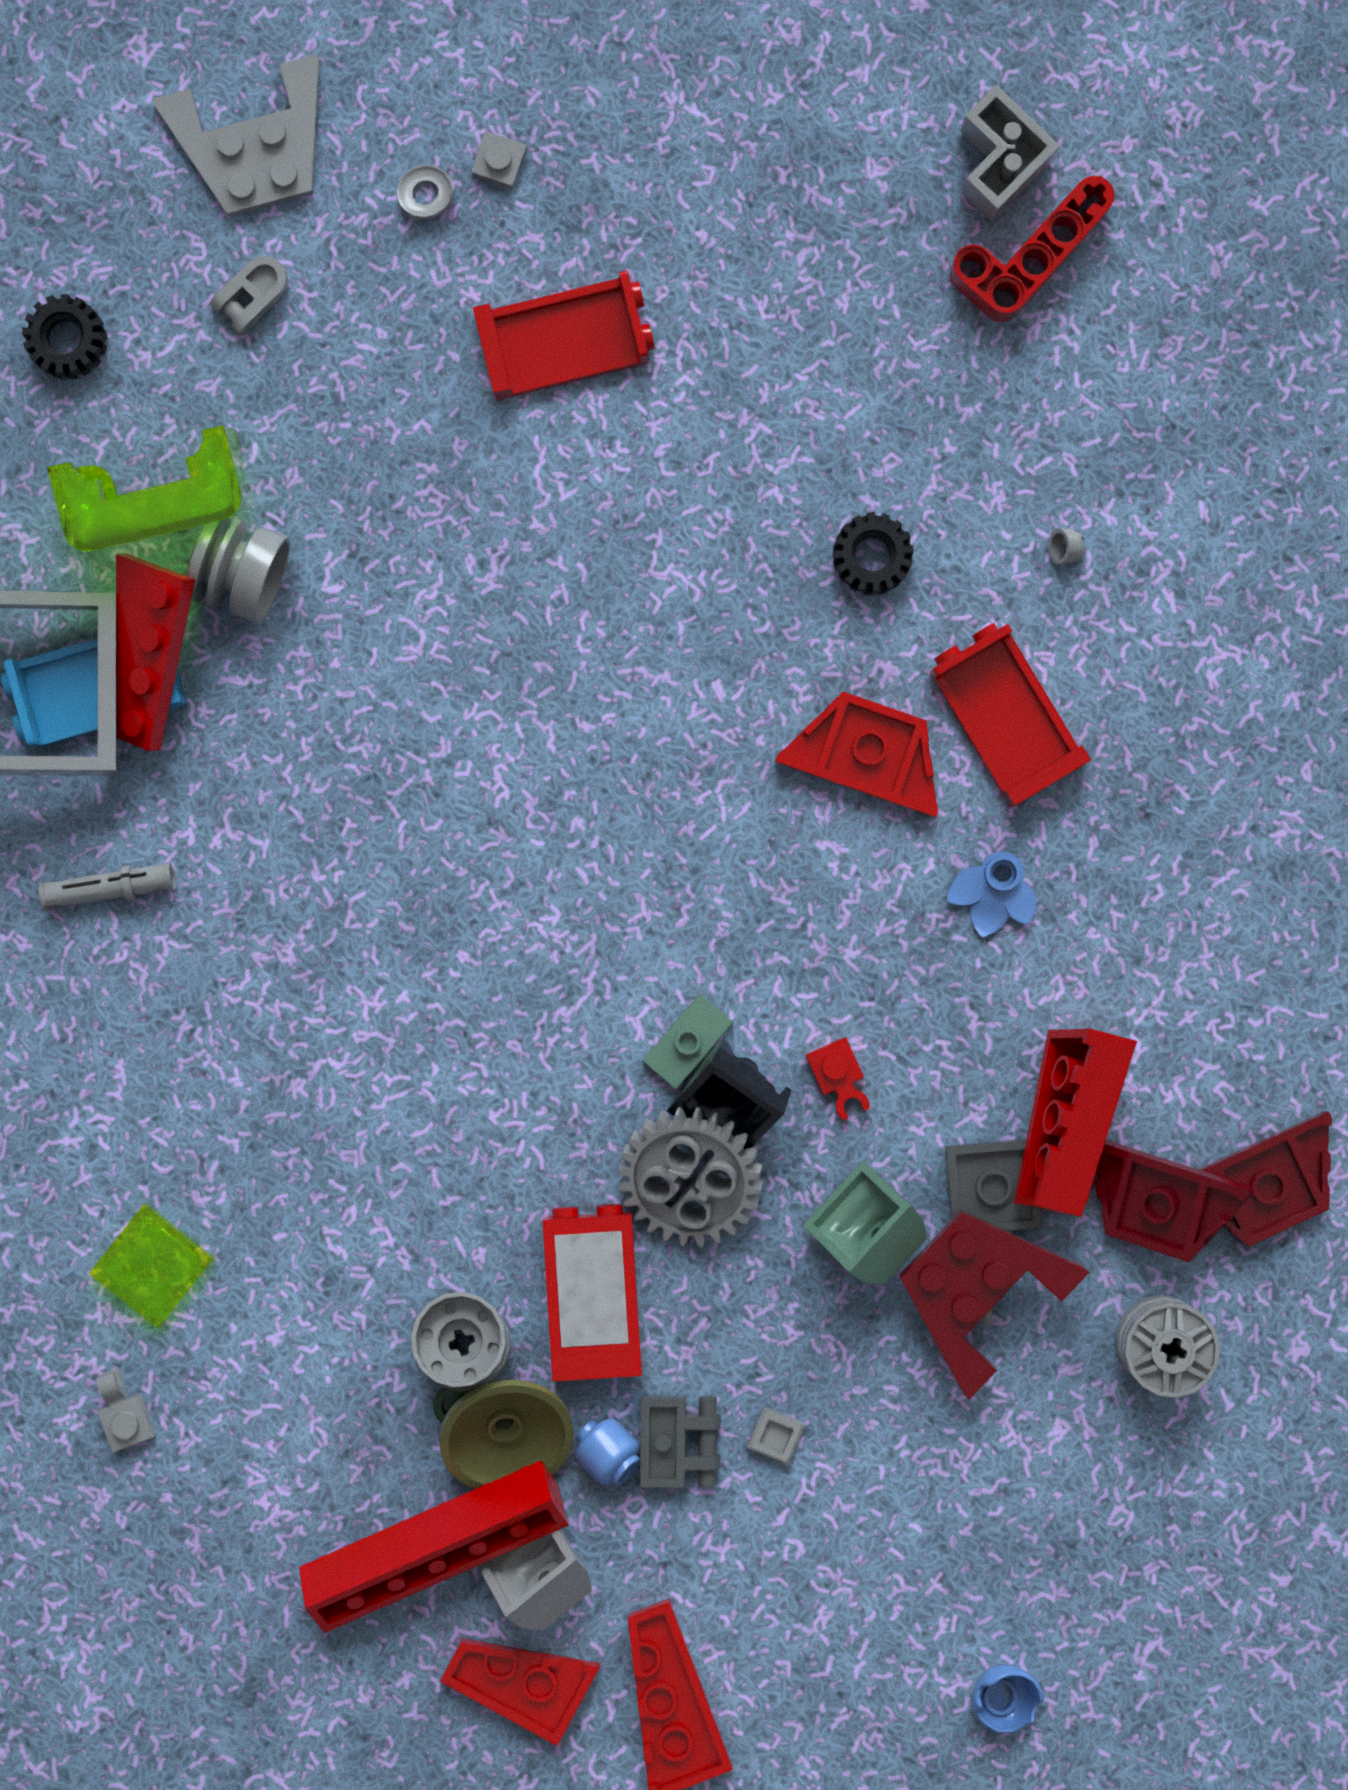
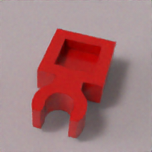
[805,1037,870,1120]

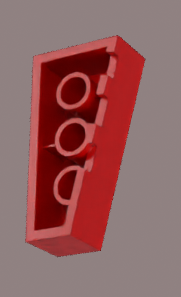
[1014,1028,1137,1217]

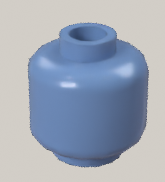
[574,1419,641,1486]

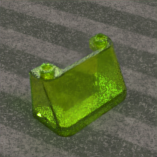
[47,425,243,552]

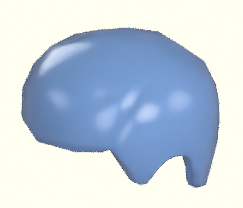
[972,1664,1044,1733]

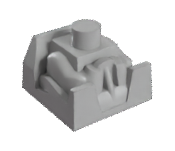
[478,1529,592,1631]

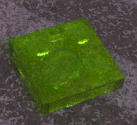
[89,1203,215,1328]

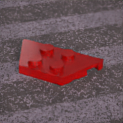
[775,692,938,818]

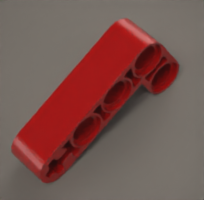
[950,175,1115,322]

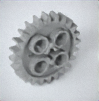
[618,1107,763,1247]

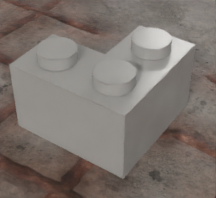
[960,84,1060,223]

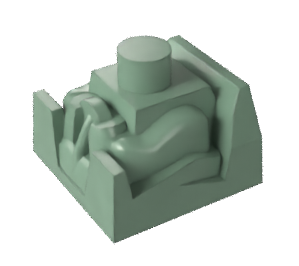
[803,1161,927,1285]

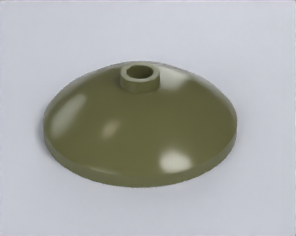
[439,1380,574,1489]

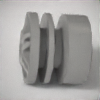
[187,511,290,624]
[411,1292,511,1392]
[1114,1295,1220,1398]

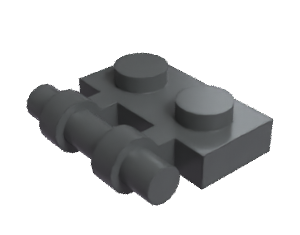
[640,1395,721,1488]

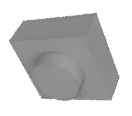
[471,131,527,190]

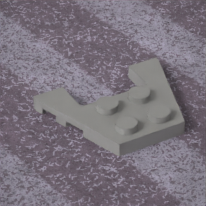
[153,54,320,217]

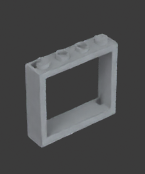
[0,591,116,776]

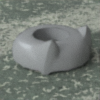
[397,164,454,222]

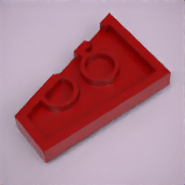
[440,1638,600,1746]

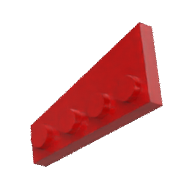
[116,554,195,751]
[628,1598,733,1790]

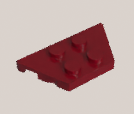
[1198,1111,1332,1247]
[1094,1140,1254,1263]

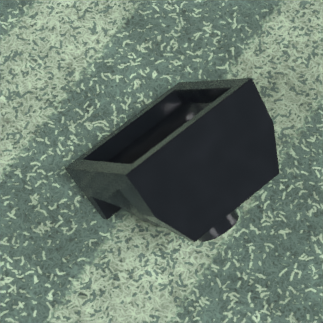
[667,1039,792,1149]

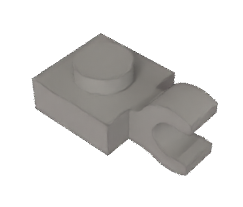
[96,1368,156,1453]

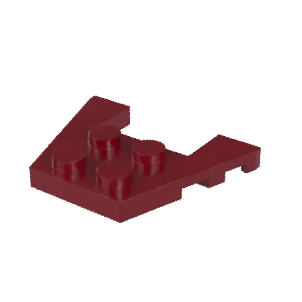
[899,1210,1090,1400]

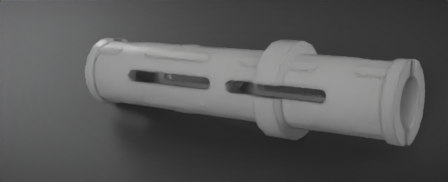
[39,862,176,911]

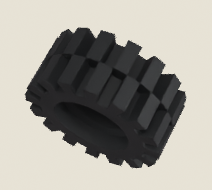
[22,294,108,380]
[832,512,914,596]

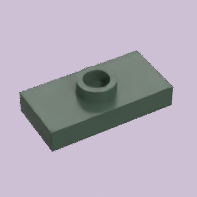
[643,994,733,1089]

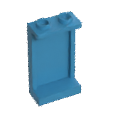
[1,638,188,749]

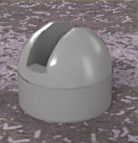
[1048,528,1086,564]

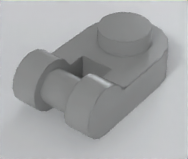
[210,256,288,336]

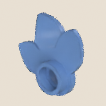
[947,852,1036,937]

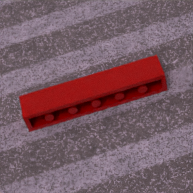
[299,1460,569,1633]

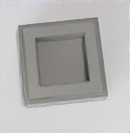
[747,1406,805,1466]

